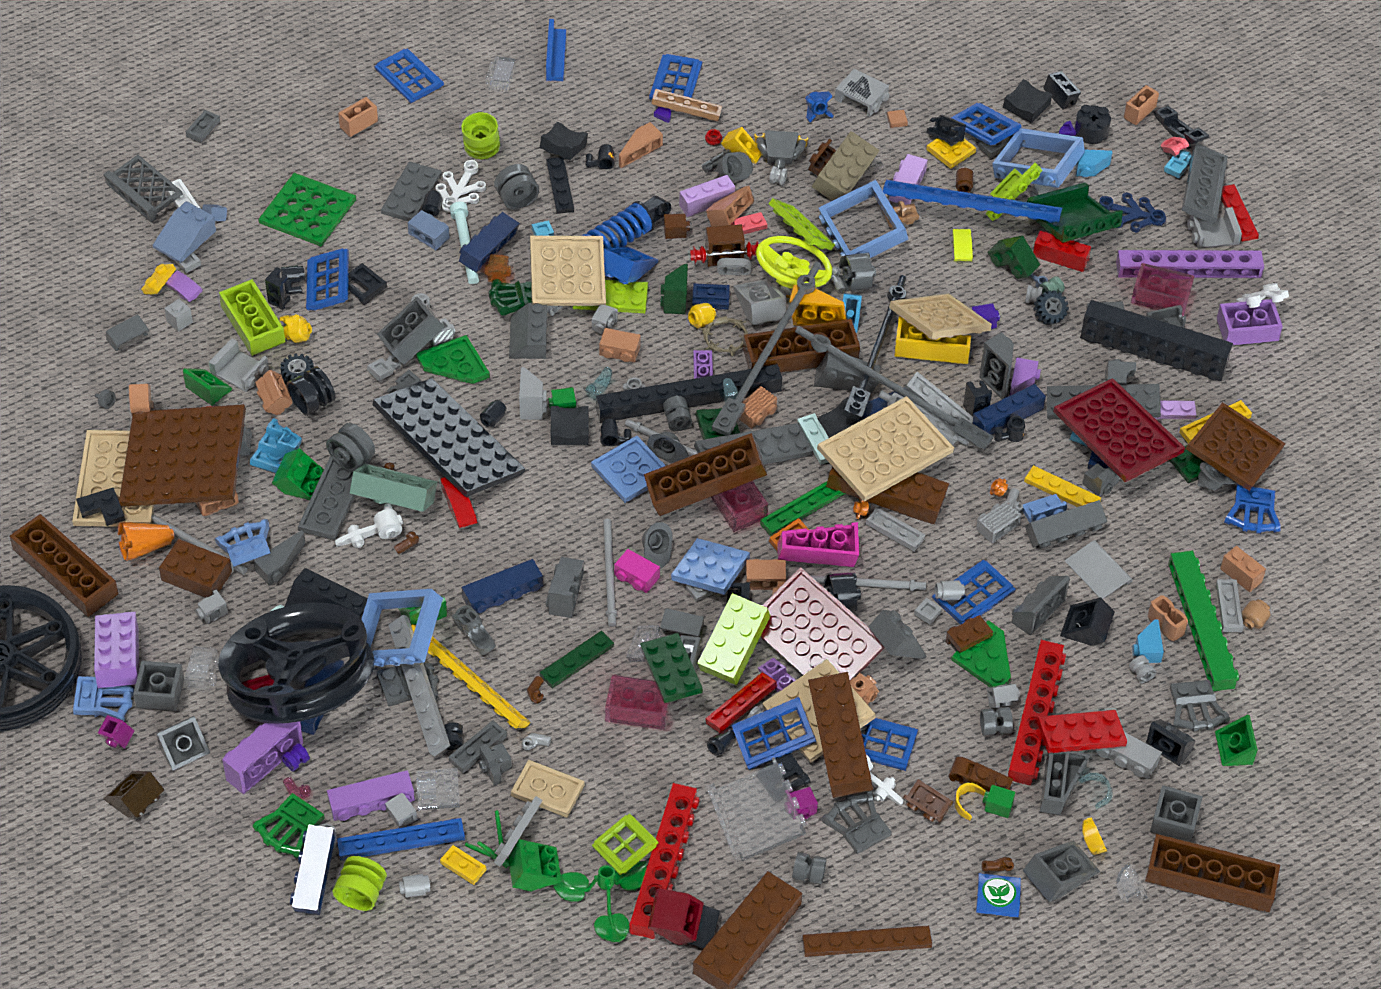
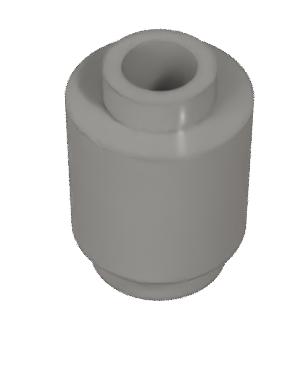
[935,580,965,600]
[399,874,431,898]

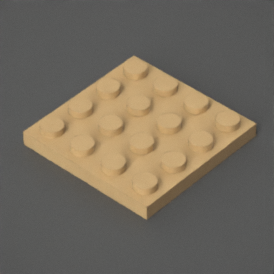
[530,236,606,306]
[889,294,992,340]
[762,659,876,763]

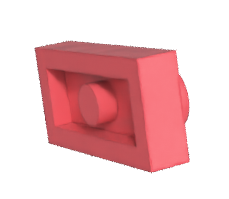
[730,212,768,234]

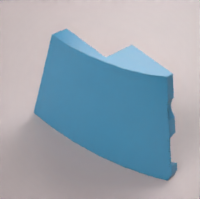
[250,418,302,473]

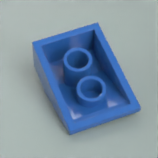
[604,247,658,284]

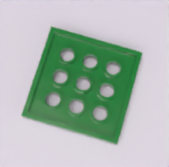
[258,173,356,247]

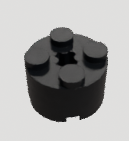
[1074,105,1111,144]
[824,572,861,612]

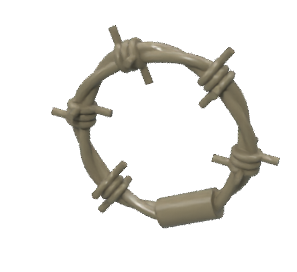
[699,316,748,357]

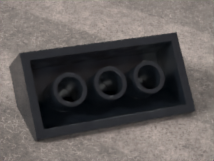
[284,568,368,619]

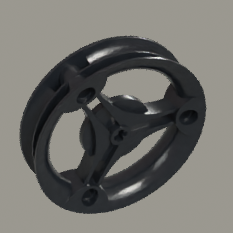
[218,603,374,724]

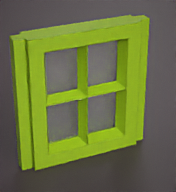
[592,813,659,875]

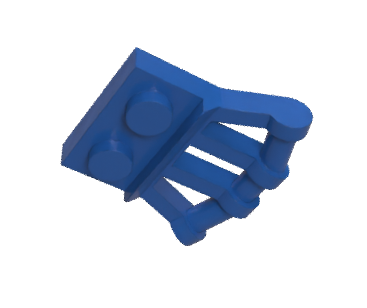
[1224,484,1280,534]

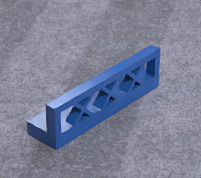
[546,19,566,81]

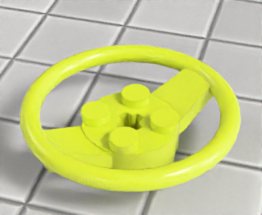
[756,236,832,289]

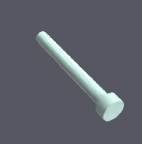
[449,202,479,284]

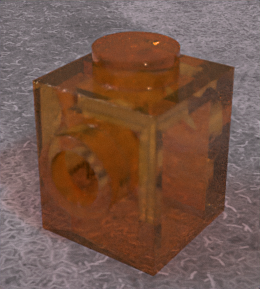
[485,254,511,283]

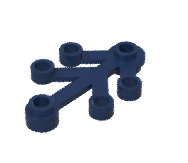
[1099,192,1166,233]

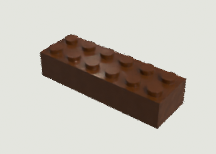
[743,319,860,372]
[644,433,767,516]
[826,466,950,525]
[9,514,119,617]
[808,672,873,798]
[1145,834,1280,913]
[693,871,802,989]

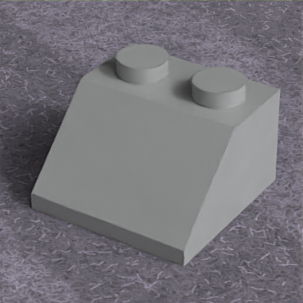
[519,367,547,420]

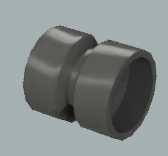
[663,396,692,431]
[980,707,1013,736]
[792,852,827,885]

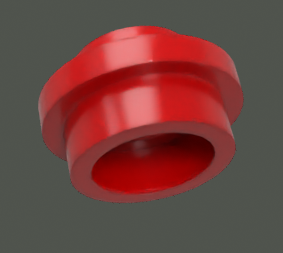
[705,129,722,145]

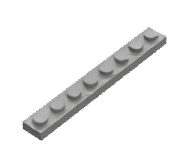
[389,615,450,756]

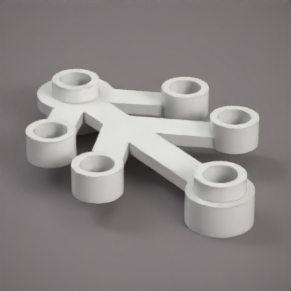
[436,160,486,212]
[1236,283,1289,308]

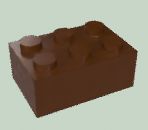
[159,539,232,598]

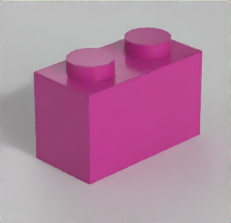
[614,549,660,593]

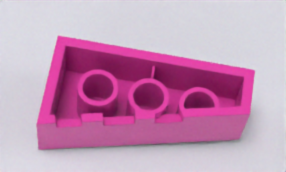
[777,522,859,567]

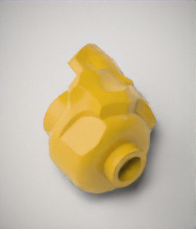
[279,314,312,343]

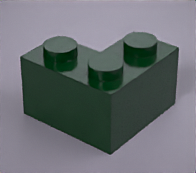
[987,235,1041,279]

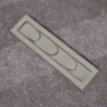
[905,372,973,423]
[493,796,543,867]

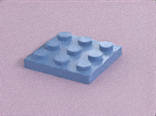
[591,436,665,503]
[671,538,750,595]

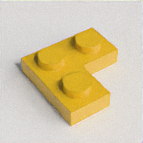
[926,138,976,169]

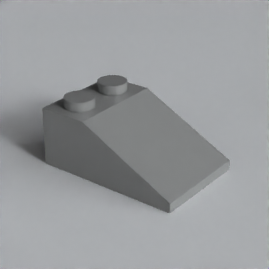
[733,279,787,325]

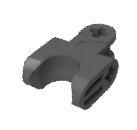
[451,605,496,655]

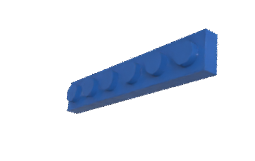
[337,818,465,861]

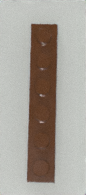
[802,925,932,957]

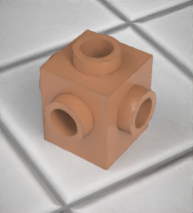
[850,673,879,705]

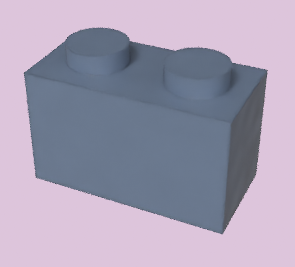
[408,210,450,251]

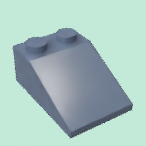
[153,201,216,263]

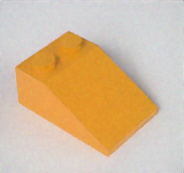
[789,285,847,326]

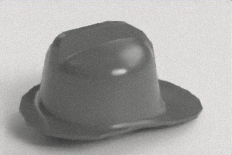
[715,152,753,181]
[647,432,688,464]
[1197,463,1236,491]
[642,522,672,569]

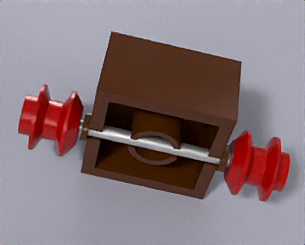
[690,224,759,267]

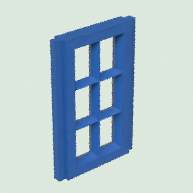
[374,48,444,103]
[649,54,703,100]
[951,103,1022,145]
[306,248,349,310]
[932,560,1016,625]
[732,697,817,770]
[862,718,918,771]

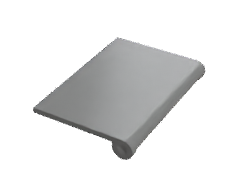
[1064,540,1133,599]

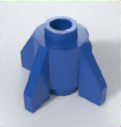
[805,91,834,122]

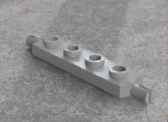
[878,390,970,446]

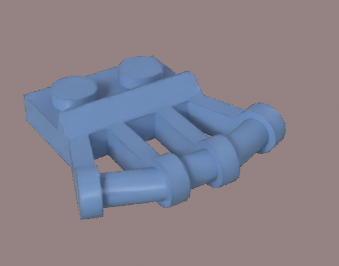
[215,519,270,567]
[73,676,134,721]

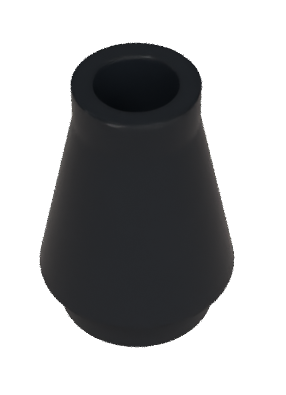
[707,728,736,755]

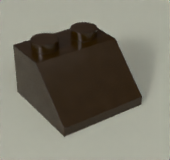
[104,771,165,818]

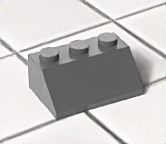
[509,303,547,359]
[979,332,1014,399]
[1012,576,1070,636]

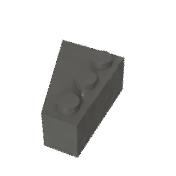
[814,351,881,393]
[546,557,584,618]
[1040,751,1091,815]

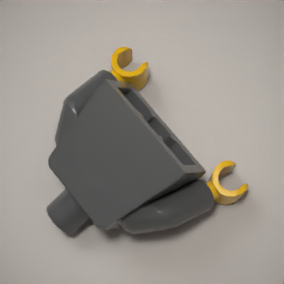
[754,130,809,169]

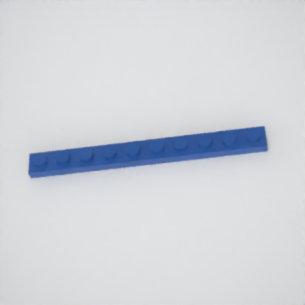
[883,180,1062,222]

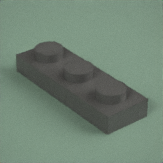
[449,720,507,773]

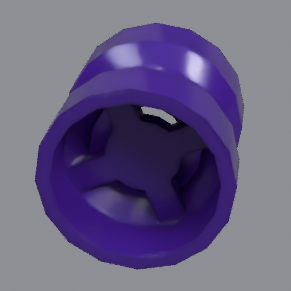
[281,743,310,772]

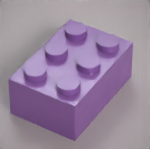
[1217,299,1283,345]

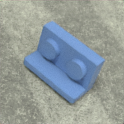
[1022,494,1068,523]

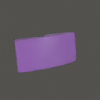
[165,270,203,302]
[693,350,713,379]
[758,658,796,692]

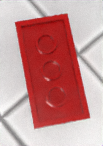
[1037,710,1127,753]

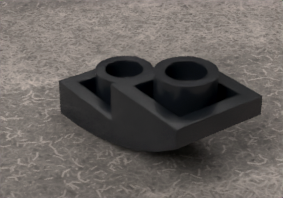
[688,905,720,949]

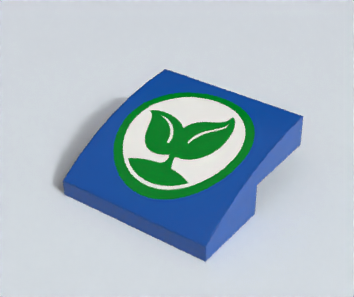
[976,873,1021,917]

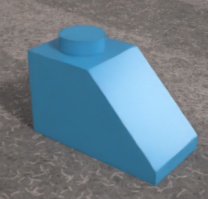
[1075,150,1112,177]
[843,293,862,333]
[1132,620,1164,663]

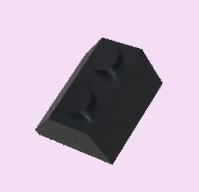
[1060,597,1115,646]
[1146,719,1195,767]

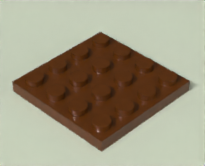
[1186,402,1286,491]

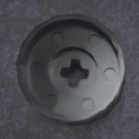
[287,366,336,416]

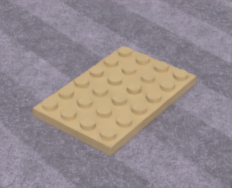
[817,396,954,501]
[72,430,154,527]

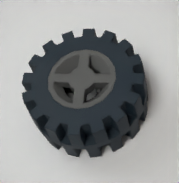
[1033,290,1069,325]

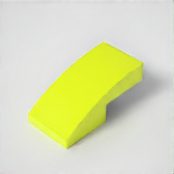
[952,229,973,261]

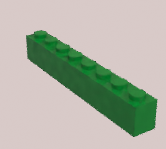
[1168,550,1239,692]

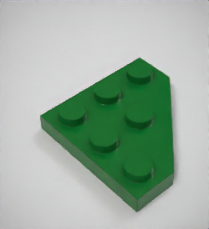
[416,335,490,384]
[951,620,1011,687]

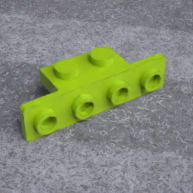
[986,163,1043,221]

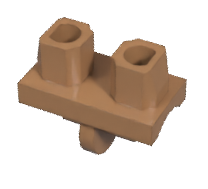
[883,201,919,228]

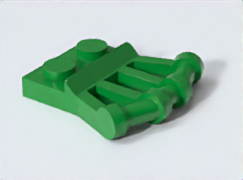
[253,793,325,858]

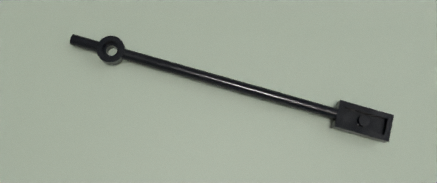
[842,275,906,422]

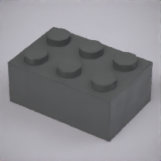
[377,296,444,364]

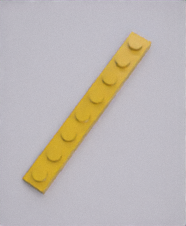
[411,625,531,729]

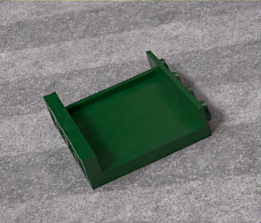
[1027,182,1123,242]

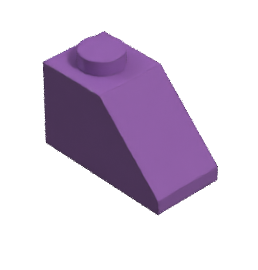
[1009,358,1041,396]

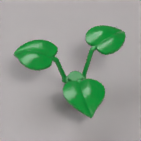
[553,861,647,942]

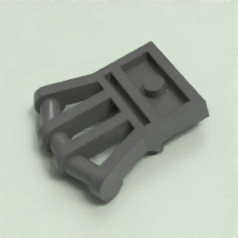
[376,659,439,707]
[1170,680,1230,732]
[821,791,892,854]

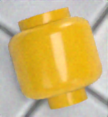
[688,303,716,328]

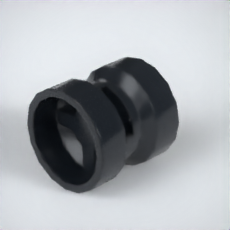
[444,722,463,750]

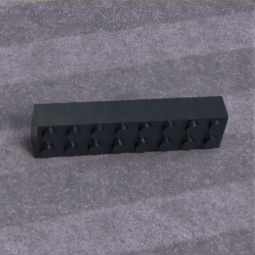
[1080,300,1233,381]

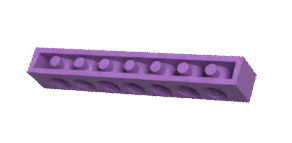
[1116,250,1264,278]

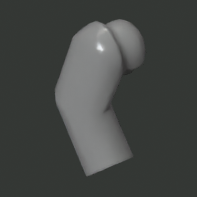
[831,266,846,293]
[1006,488,1023,513]
[521,733,551,750]

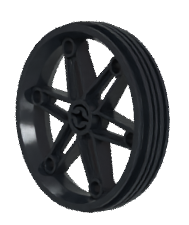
[0,585,82,731]

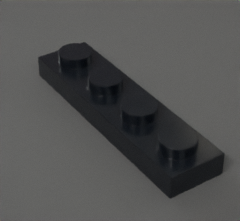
[546,157,574,214]

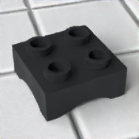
[1003,79,1052,123]
[540,122,588,160]
[817,397,864,437]
[551,406,589,445]

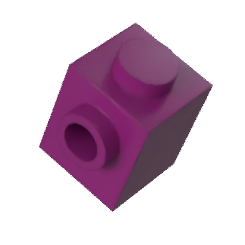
[98,715,135,748]
[784,787,818,821]

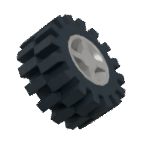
[280,353,314,384]

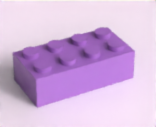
[94,612,139,688]
[222,721,303,794]

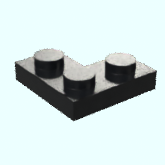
[76,487,125,526]

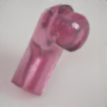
[283,777,311,799]

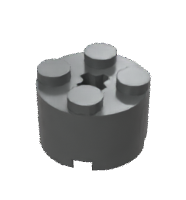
[839,253,876,291]

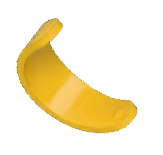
[955,783,986,821]
[1082,818,1107,855]

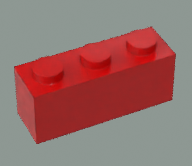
[1033,231,1091,272]

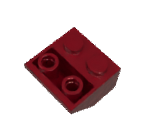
[648,888,704,946]

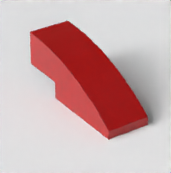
[440,477,478,528]

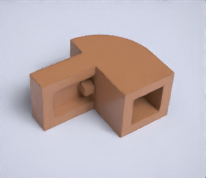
[129,384,154,415]

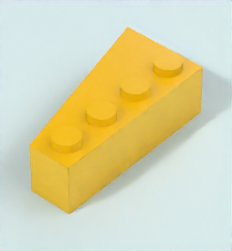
[894,316,971,364]

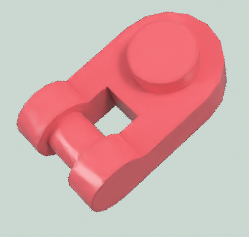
[1161,137,1189,157]

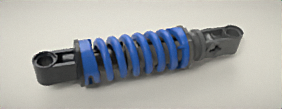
[581,196,671,249]

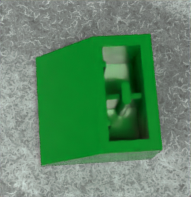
[272,448,324,500]
[508,839,561,891]

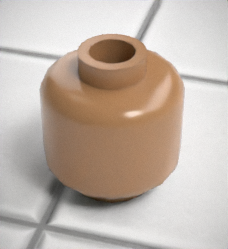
[1241,599,1271,629]

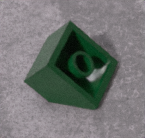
[660,264,688,315]

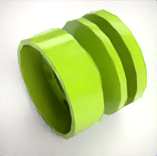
[461,112,500,160]
[332,856,387,911]

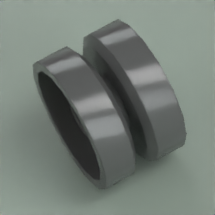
[494,164,539,210]
[326,422,376,472]

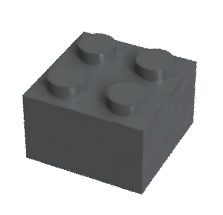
[133,661,184,711]
[1150,785,1203,842]

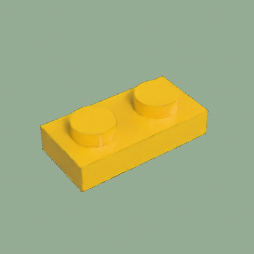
[141,264,176,294]
[440,845,487,885]

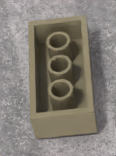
[812,131,880,201]

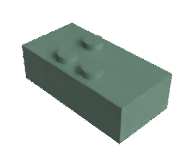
[350,464,438,512]

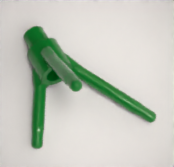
[465,810,510,869]

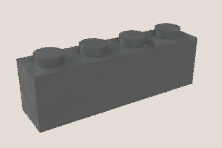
[1025,500,1108,549]

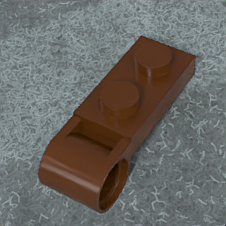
[948,757,1013,792]

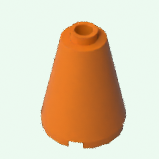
[118,522,174,561]

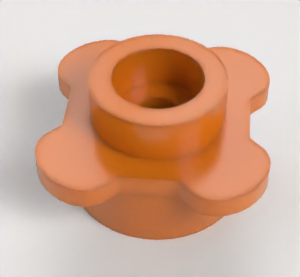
[990,478,1008,497]
[853,498,869,519]

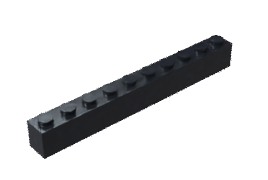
[596,364,782,423]

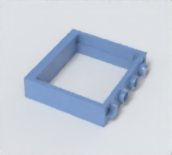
[992,128,1085,188]
[818,180,908,258]
[362,589,443,667]

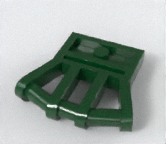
[488,279,532,316]

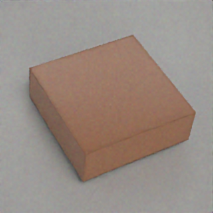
[887,110,908,128]

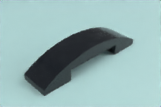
[1154,106,1209,144]

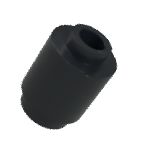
[422,190,442,216]
[480,400,507,427]

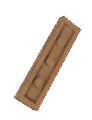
[651,89,722,121]

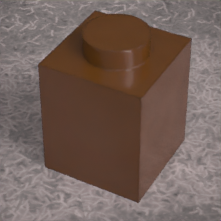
[664,214,690,239]

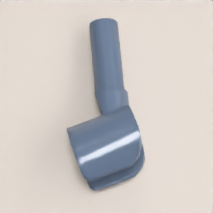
[1030,273,1048,288]

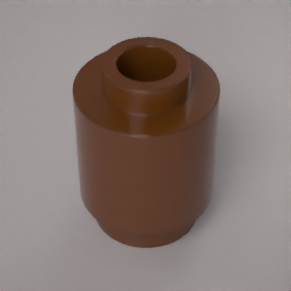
[956,168,974,193]

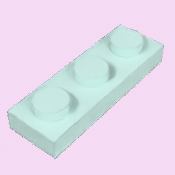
[797,413,828,465]

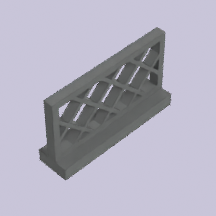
[103,155,183,223]

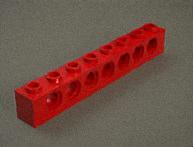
[1008,640,1066,786]
[630,783,700,939]

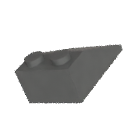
[868,610,927,659]
[1023,840,1100,902]

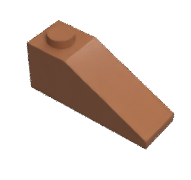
[619,122,663,168]
[706,186,754,226]

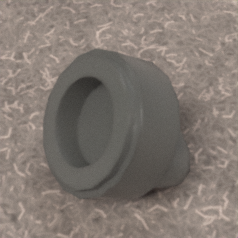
[95,389,116,409]

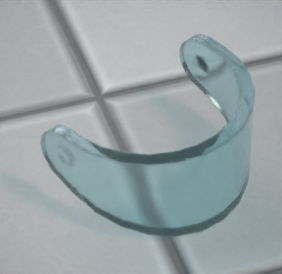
[585,367,612,397]
[723,378,738,402]
[1079,773,1113,809]

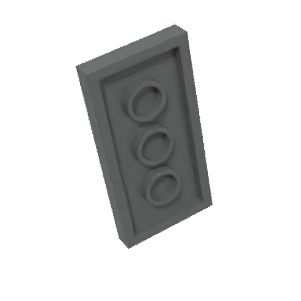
[381,161,442,222]

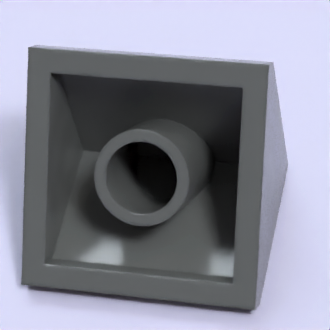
[156,716,210,770]

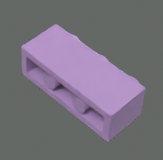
[889,154,927,205]
[679,175,735,217]

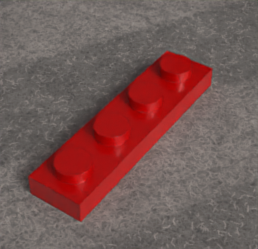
[1221,184,1259,242]
[705,672,777,733]

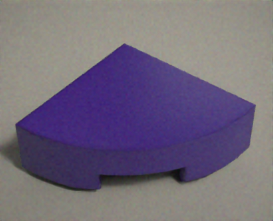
[654,107,671,123]
[1059,121,1076,136]

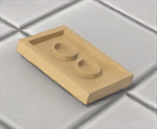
[511,760,585,818]

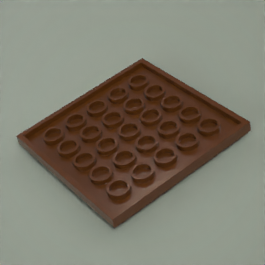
[119,404,246,507]

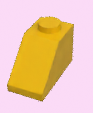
[721,127,762,164]

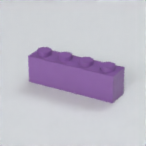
[327,770,415,821]

